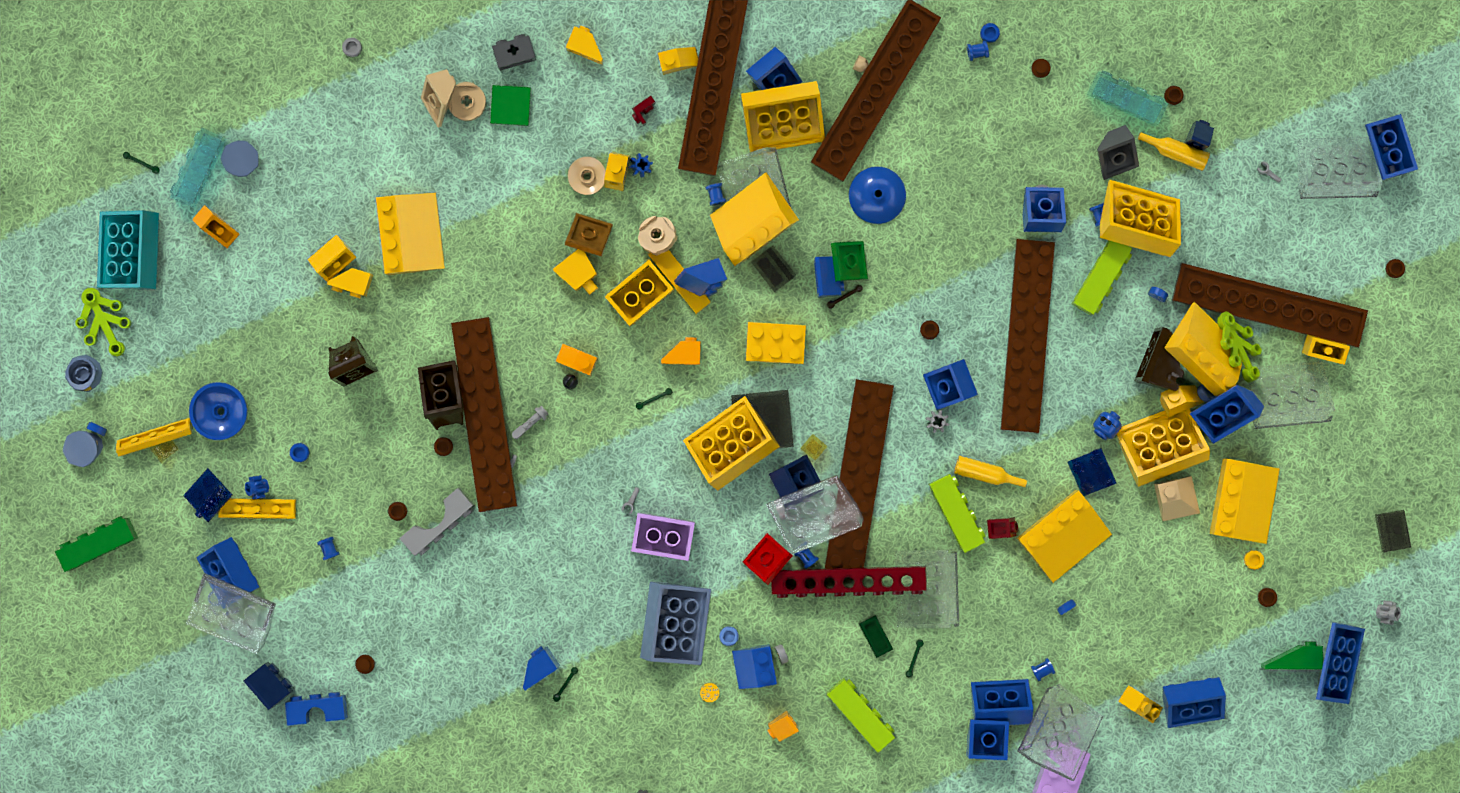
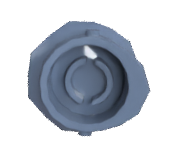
[221,140,259,177]
[65,355,102,392]
[63,431,103,467]

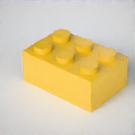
[605,260,674,327]
[746,322,806,364]

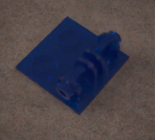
[1067,448,1117,496]
[183,468,233,522]

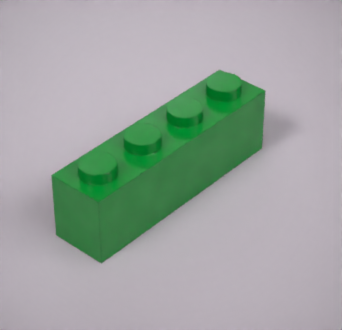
[55,516,138,572]

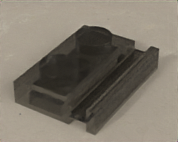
[751,246,796,293]
[1375,510,1411,553]

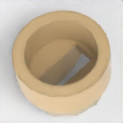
[853,55,869,72]

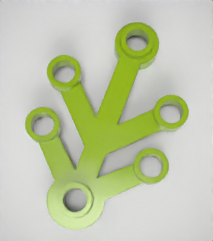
[75,288,131,356]
[1217,312,1262,383]

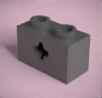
[492,34,536,71]

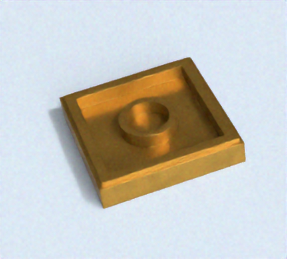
[565,213,613,257]

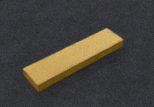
[648,250,711,314]
[116,418,192,457]
[218,498,296,519]

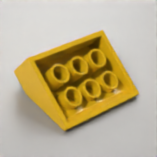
[741,81,825,154]
[710,172,799,266]
[1100,180,1181,258]
[376,193,445,275]
[1164,302,1242,396]
[683,396,780,491]
[1116,409,1210,487]
[1210,458,1280,544]
[1016,490,1112,583]

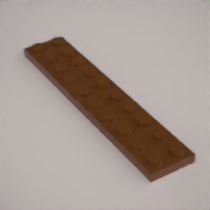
[678,0,748,176]
[810,0,941,182]
[1000,239,1055,433]
[1171,263,1368,348]
[451,317,518,512]
[825,379,894,569]

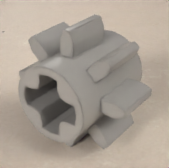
[926,410,949,433]
[1376,600,1401,625]

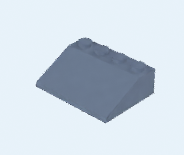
[640,582,711,665]

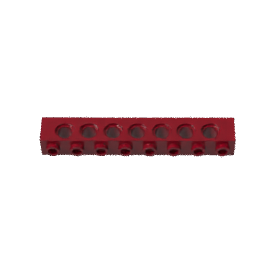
[771,566,927,598]

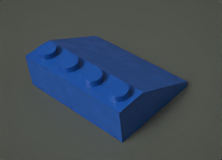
[1316,622,1365,704]

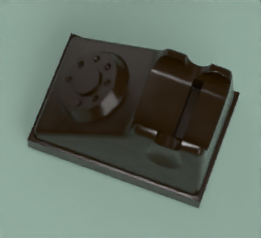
[1134,327,1184,391]
[328,336,378,387]
[418,360,464,430]

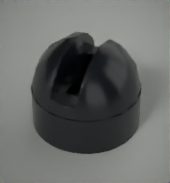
[563,374,578,390]

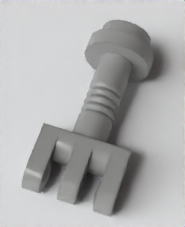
[512,406,548,439]

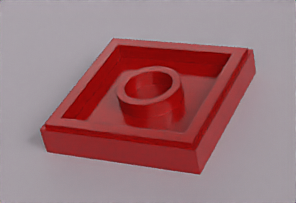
[743,533,793,585]

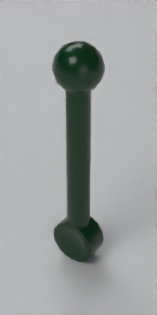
[123,152,160,174]
[636,388,673,410]
[905,639,924,678]
[553,667,578,702]

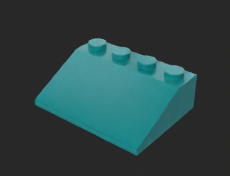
[97,210,159,289]

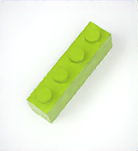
[1071,240,1132,315]
[928,474,986,553]
[827,678,895,753]

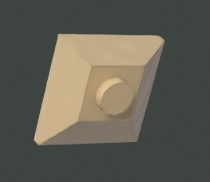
[421,69,456,128]
[1154,476,1200,522]

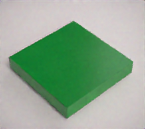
[490,85,531,126]
[831,241,868,282]

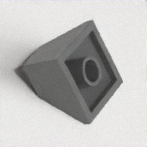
[1097,125,1139,180]

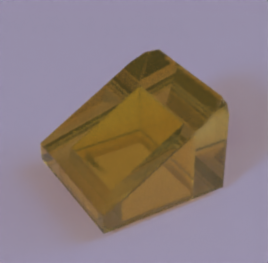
[800,434,827,461]
[150,440,179,463]

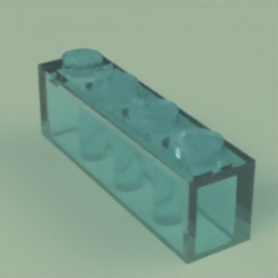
[1086,71,1168,127]
[170,128,226,208]

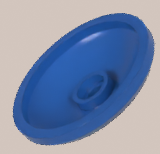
[849,167,906,224]
[189,382,248,440]

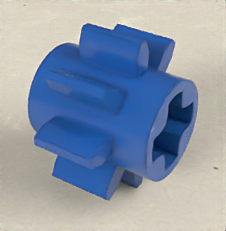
[628,153,653,178]
[245,475,269,499]

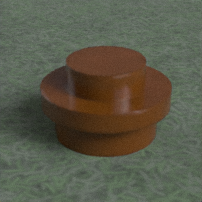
[1031,59,1051,78]
[1164,86,1184,105]
[1385,259,1405,278]
[920,320,939,340]
[434,437,453,456]
[388,502,408,521]
[1258,588,1277,607]
[355,655,375,674]

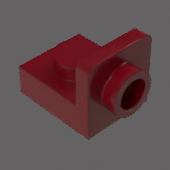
[632,96,656,126]
[987,517,1018,539]

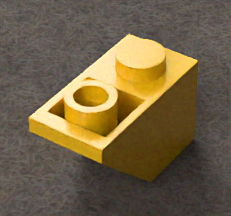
[327,268,373,299]
[1118,685,1163,723]

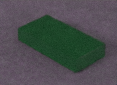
[859,615,893,658]

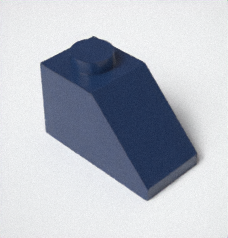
[1184,120,1214,150]

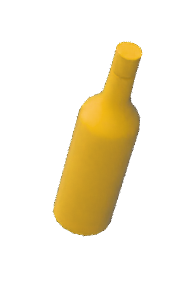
[1138,132,1210,171]
[954,455,1027,487]

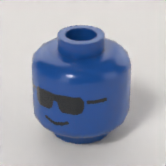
[1093,411,1122,440]

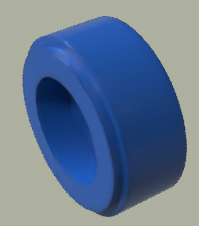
[980,23,1000,43]
[1148,287,1168,302]
[87,422,107,436]
[290,443,310,462]
[1057,599,1076,615]

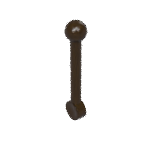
[827,285,863,309]

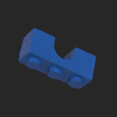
[285,692,348,726]

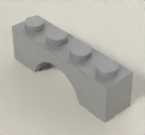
[399,488,474,556]

